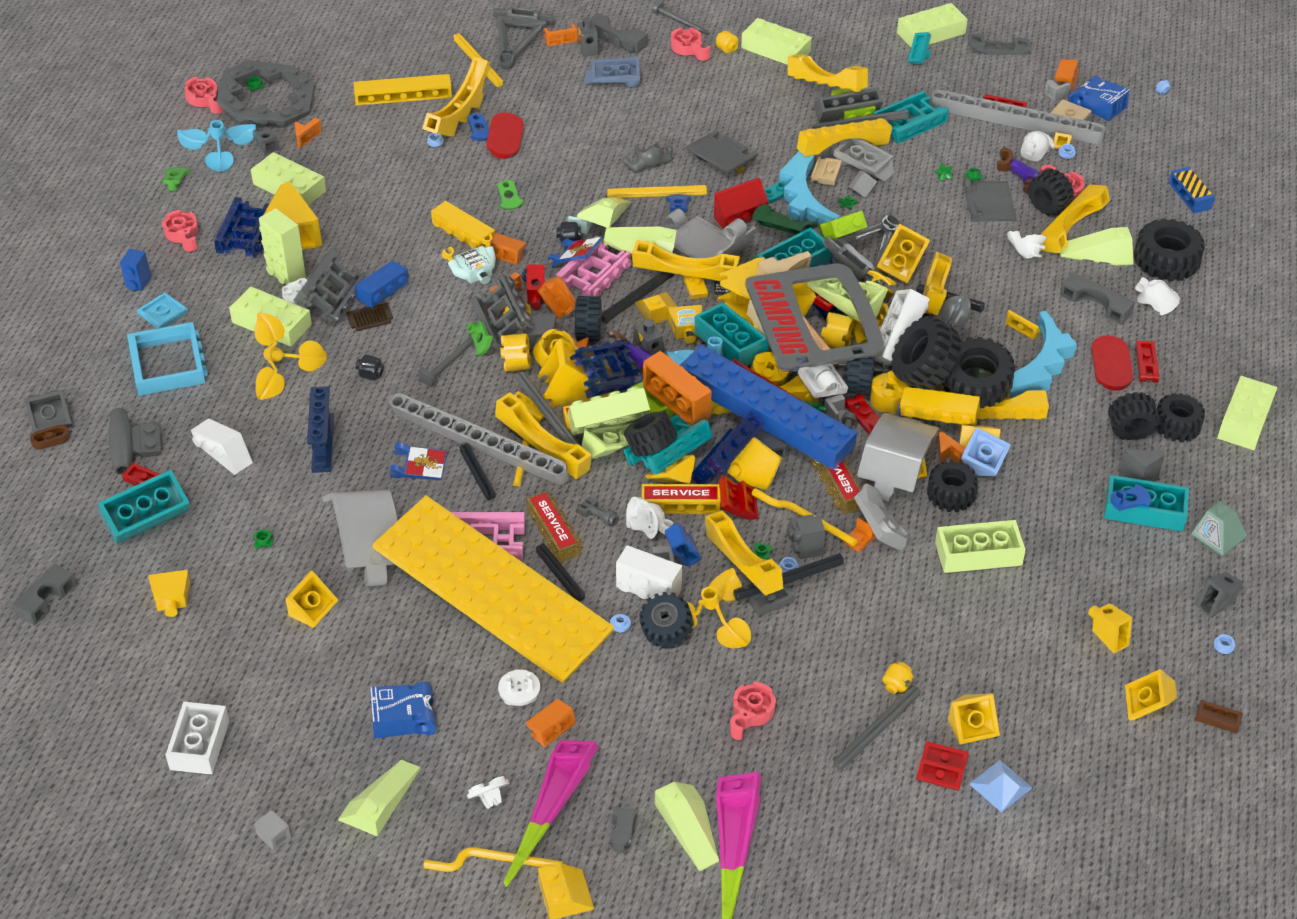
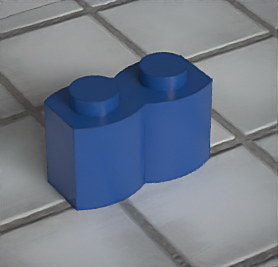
[665,523,701,566]

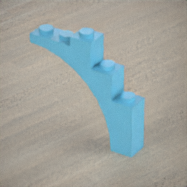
[779,151,840,225]
[1009,311,1077,399]

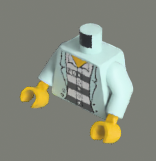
[442,233,496,284]

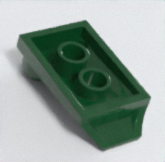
[752,204,818,235]

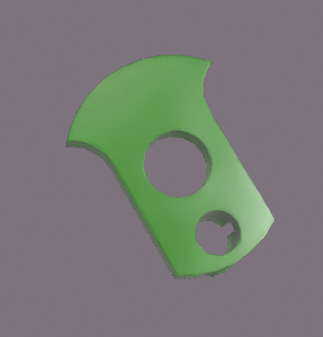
[163,167,190,191]
[497,180,524,210]
[467,321,493,356]

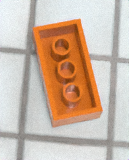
[643,351,712,426]

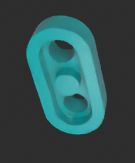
[764,182,787,204]

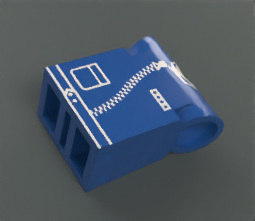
[1069,75,1130,121]
[370,682,437,739]

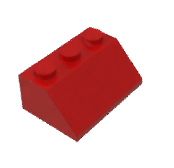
[714,177,768,229]

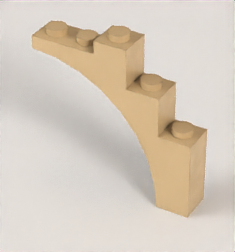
[747,251,811,335]

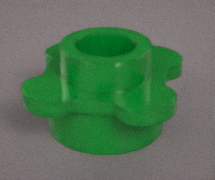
[246,76,265,91]
[964,168,984,182]
[253,529,274,549]
[752,542,773,560]

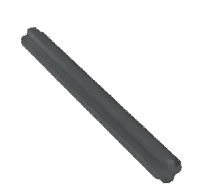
[812,110,909,129]
[516,371,581,446]
[833,685,920,770]

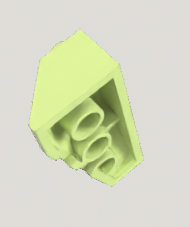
[577,197,631,228]
[603,227,677,254]
[1060,227,1133,266]
[807,278,887,322]
[582,422,633,459]
[338,760,421,836]
[655,782,719,871]

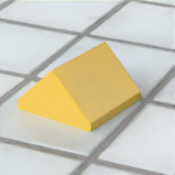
[285,571,338,628]

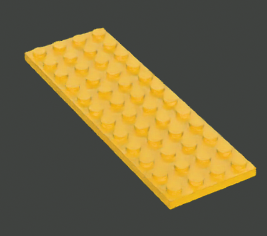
[373,495,615,684]

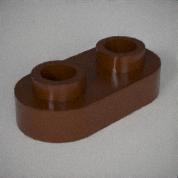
[30,425,70,449]

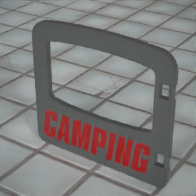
[745,264,884,371]

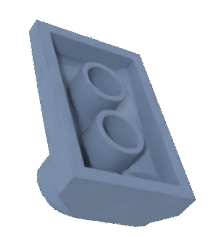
[585,57,640,87]

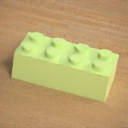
[897,3,968,47]
[741,18,812,65]
[251,152,326,205]
[259,208,306,285]
[229,287,312,347]
[1217,376,1277,450]
[567,387,650,435]
[935,520,1025,573]

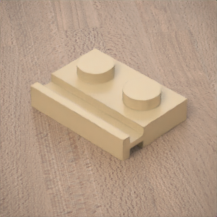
[811,156,842,186]

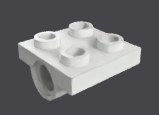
[798,364,848,398]

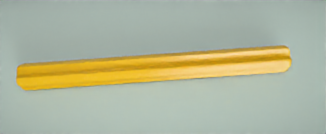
[453,33,504,87]
[607,185,707,198]

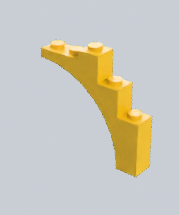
[423,57,490,137]

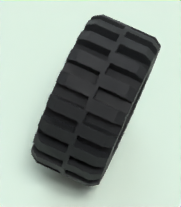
[1134,218,1205,281]
[891,316,961,390]
[942,337,1015,409]

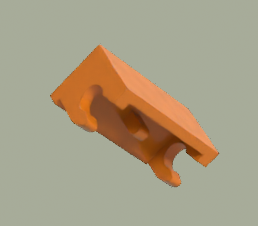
[543,24,577,46]
[1055,59,1079,90]
[490,233,527,265]
[538,276,576,319]
[526,698,576,748]

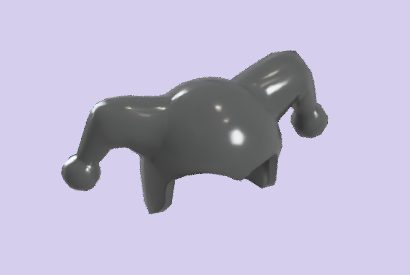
[622,142,673,172]

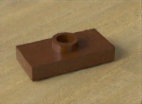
[1195,700,1243,733]

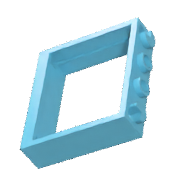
[127,322,208,396]

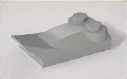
[833,138,895,182]
[854,483,909,551]

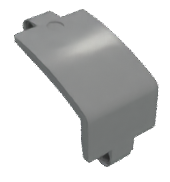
[663,209,756,258]
[857,413,939,503]
[322,490,398,587]

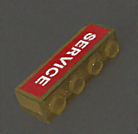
[811,458,861,515]
[526,490,583,563]

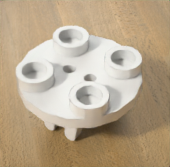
[282,278,318,308]
[498,670,540,706]
[467,776,509,809]

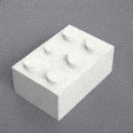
[616,545,682,599]
[166,702,229,774]

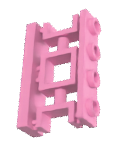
[556,236,632,296]
[451,512,525,560]

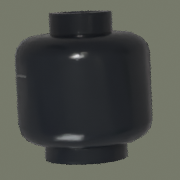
[556,221,581,243]
[355,355,384,381]

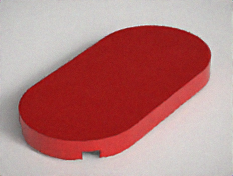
[486,112,524,159]
[1091,335,1133,391]

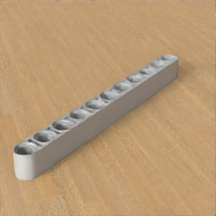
[930,89,1106,144]
[389,393,569,485]

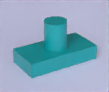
[907,32,931,64]

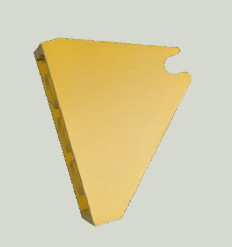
[264,181,323,250]
[718,257,765,321]
[538,338,619,407]

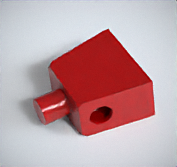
[526,264,545,309]

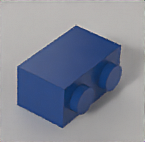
[120,248,151,291]

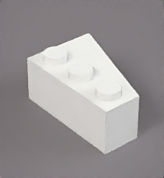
[191,419,253,475]

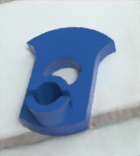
[467,113,489,141]
[666,194,691,212]
[1110,484,1151,511]

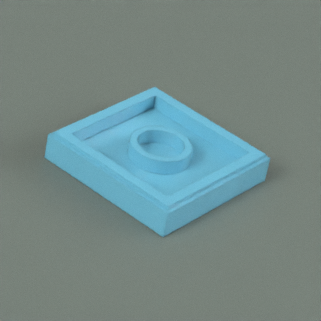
[137,293,188,329]

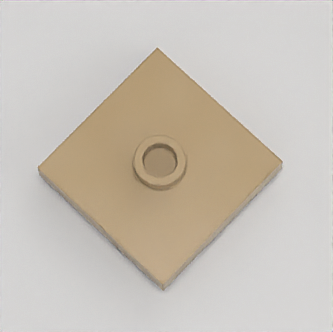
[1051,99,1092,120]

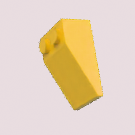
[876,224,930,284]

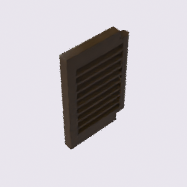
[346,303,393,331]

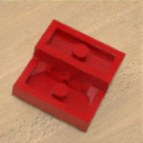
[719,475,759,520]
[916,741,969,791]

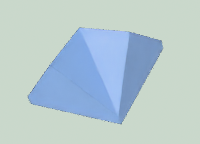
[961,427,1011,476]
[970,760,1032,813]

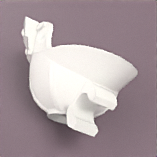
[1021,131,1054,161]
[1007,231,1047,259]
[1135,277,1180,315]
[626,497,673,539]

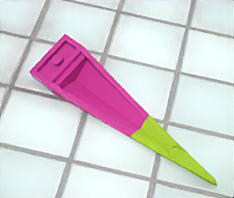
[503,740,599,887]
[716,772,762,919]

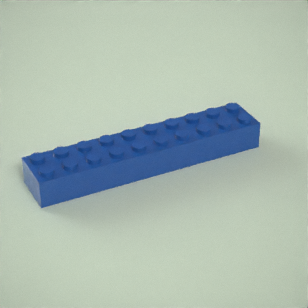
[679,344,857,470]

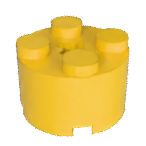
[821,312,855,349]
[533,329,575,367]
[501,333,532,372]
[750,352,789,387]
[870,371,909,414]

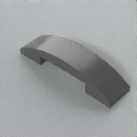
[968,34,1031,55]

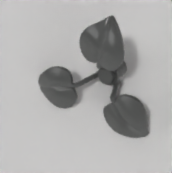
[941,294,971,372]

